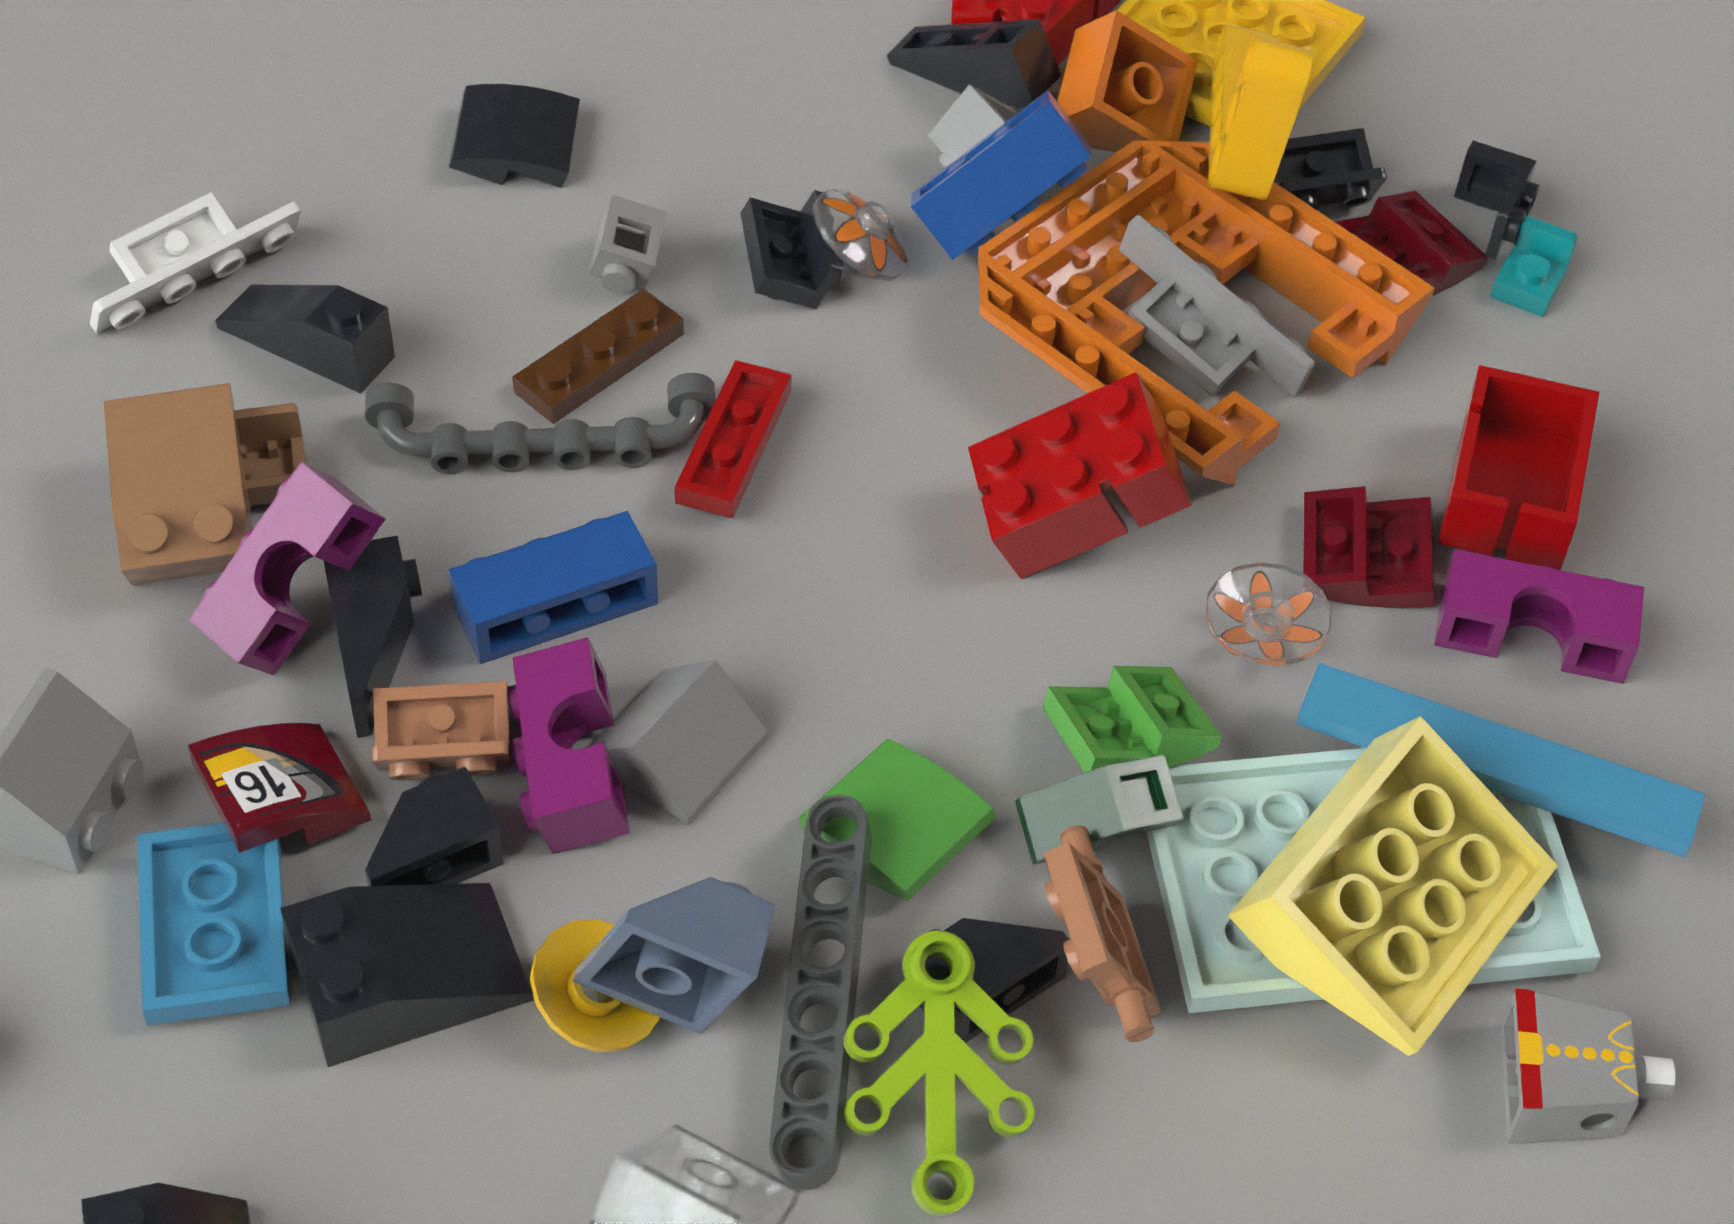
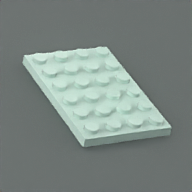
[1146,748,1601,1013]

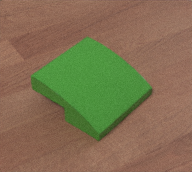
[1042,665,1222,773]
[798,738,996,901]

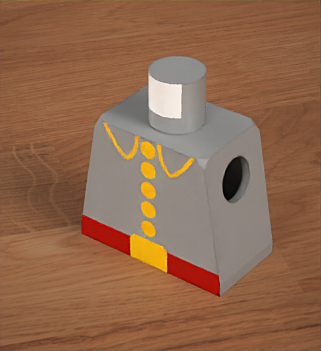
[1500,988,1675,1144]

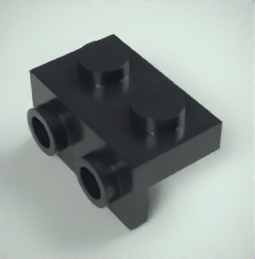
[1274,128,1387,210]
[740,190,844,309]

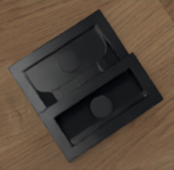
[449,84,580,188]

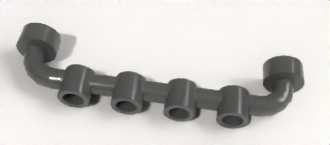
[365,373,716,474]

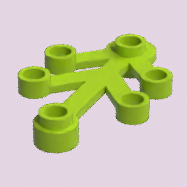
[843,931,1035,1216]

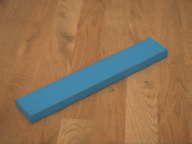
[1296,663,1705,858]

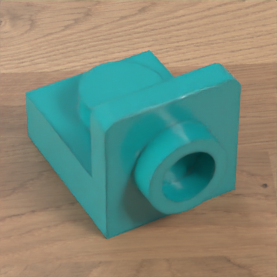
[1490,216,1578,317]

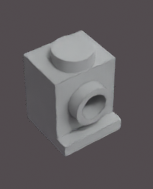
[588,195,667,294]

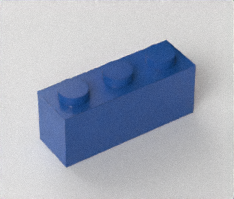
[911,90,1092,260]
[448,510,658,664]

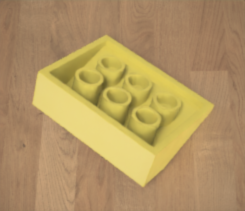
[1227,716,1558,1056]

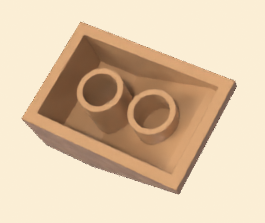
[104,383,253,585]

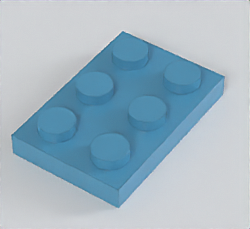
[137,823,291,1026]

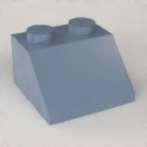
[572,877,775,1034]

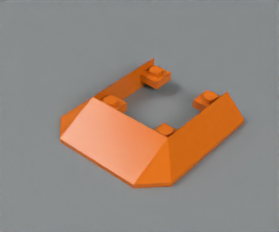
[978,140,1435,486]

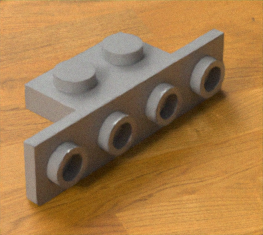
[1119,215,1315,397]

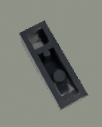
[886,19,1062,109]
[215,284,395,394]
[323,535,422,738]

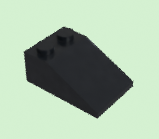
[280,883,533,1067]

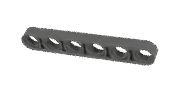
[769,794,872,1190]

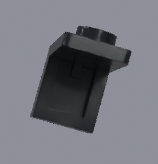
[1454,140,1540,259]

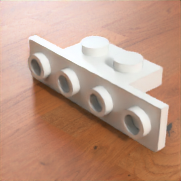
[90,192,302,334]

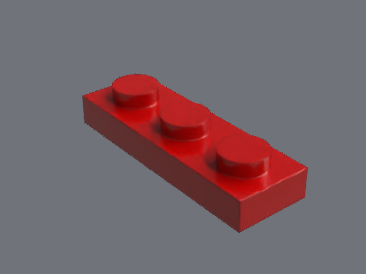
[674,360,792,519]

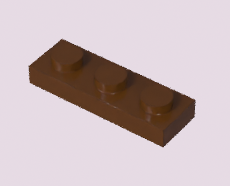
[512,288,684,424]

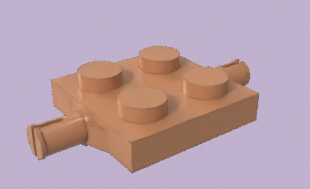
[1043,825,1162,1042]

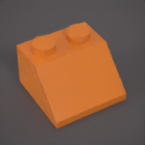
[1057,10,1198,152]

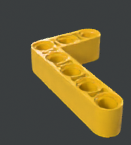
[1208,24,1313,200]

